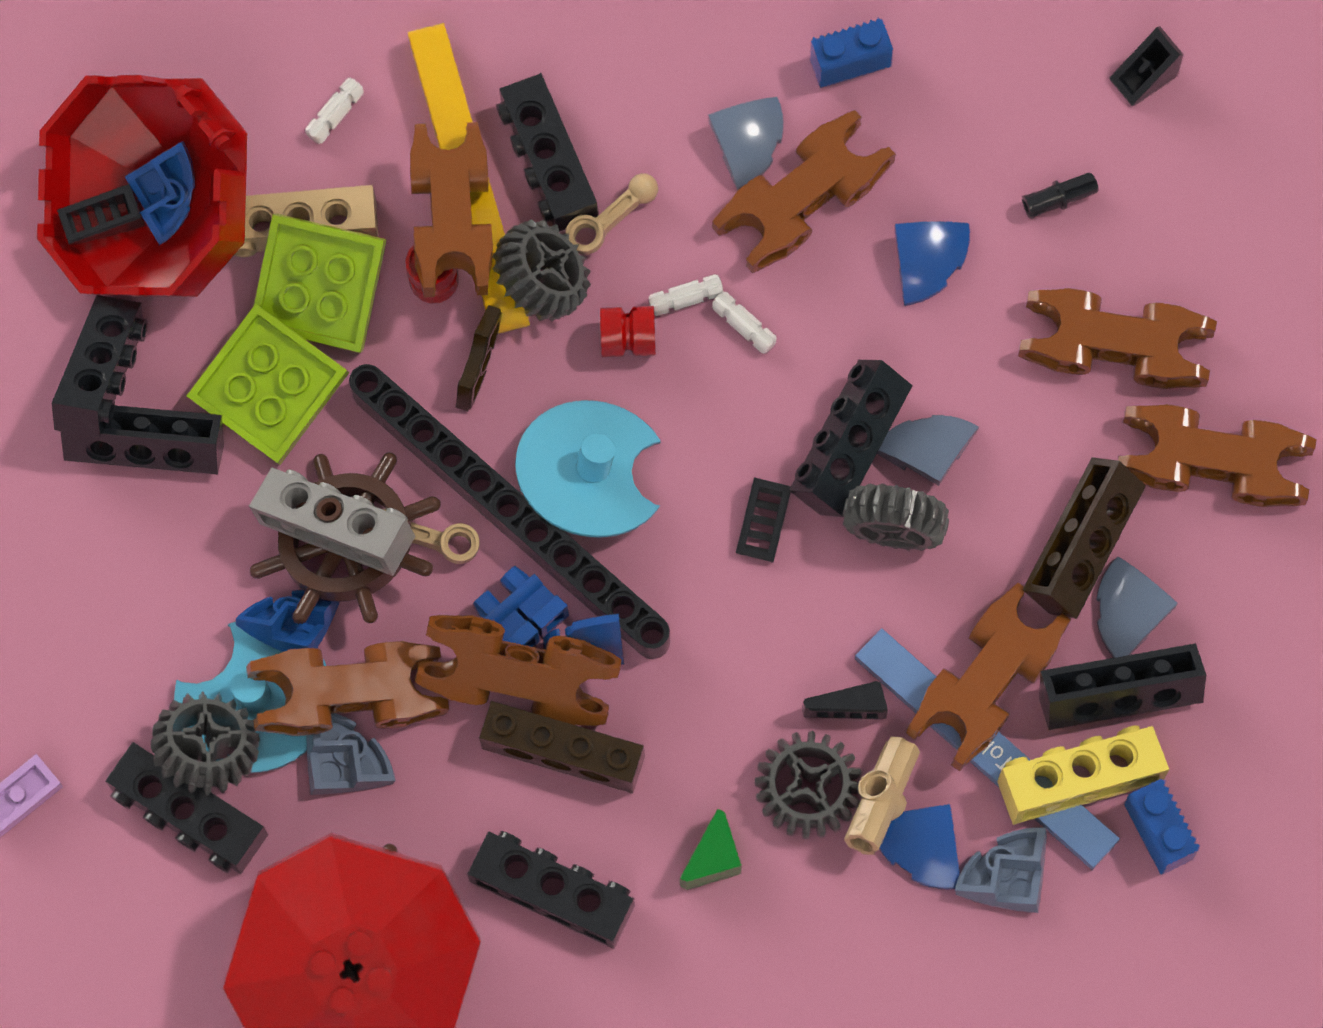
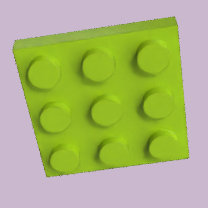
[254,213,387,353]
[187,304,349,465]

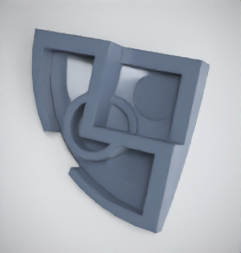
[708,97,783,191]
[877,415,979,486]
[1096,556,1178,658]
[306,713,395,795]
[955,828,1047,913]

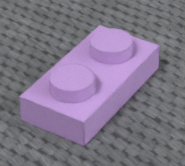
[0,754,63,837]

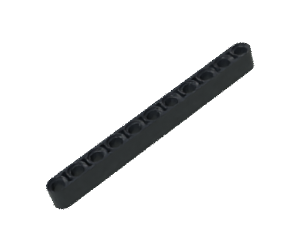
[349,364,670,659]

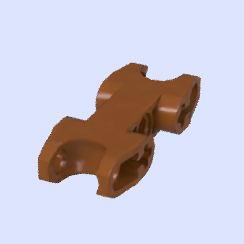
[712,110,896,273]
[410,122,493,298]
[1018,288,1217,389]
[1117,404,1317,507]
[906,582,1071,771]
[415,615,621,726]
[246,641,449,736]

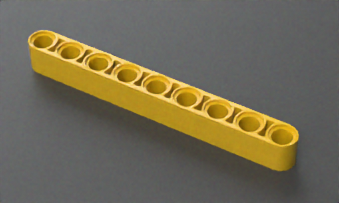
[407,23,530,334]

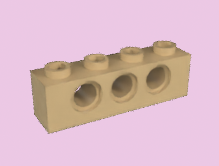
[235,185,378,257]

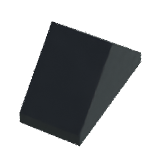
[1109,27,1184,106]

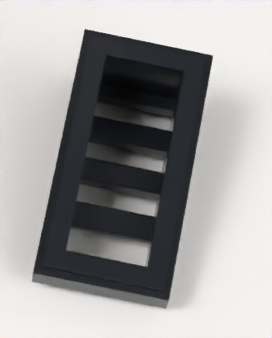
[57,184,145,246]
[736,477,791,563]
[802,681,888,719]

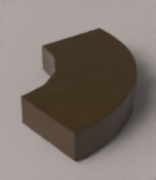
[456,305,502,412]

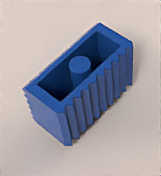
[810,18,893,88]
[1124,779,1200,875]

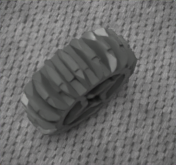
[492,219,591,322]
[843,483,949,551]
[150,691,260,796]
[755,731,861,839]

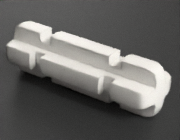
[305,78,364,144]
[649,274,723,316]
[712,292,777,354]

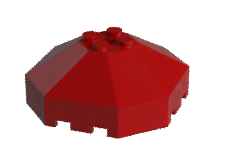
[37,75,248,297]
[223,832,481,1028]

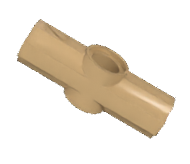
[844,736,920,855]

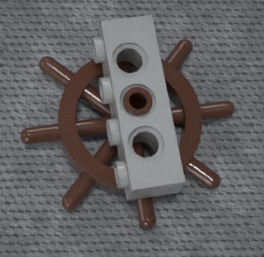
[249,452,441,624]

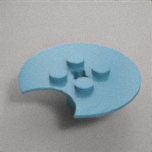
[515,400,661,538]
[174,622,326,773]

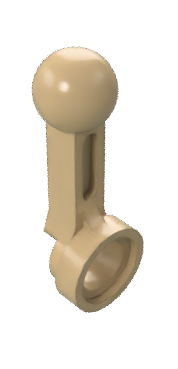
[566,173,658,255]
[382,509,479,564]

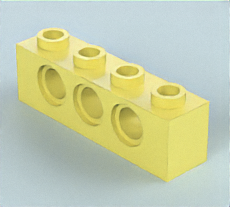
[997,725,1169,825]

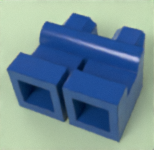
[473,566,569,647]

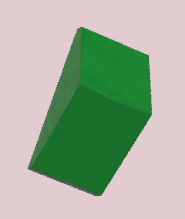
[680,809,742,890]

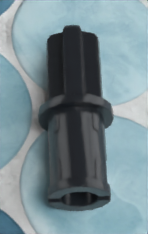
[1022,173,1099,219]

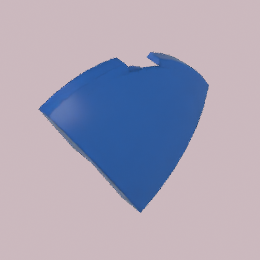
[125,141,195,245]
[894,221,970,306]
[235,589,340,652]
[543,614,624,665]
[880,804,960,890]

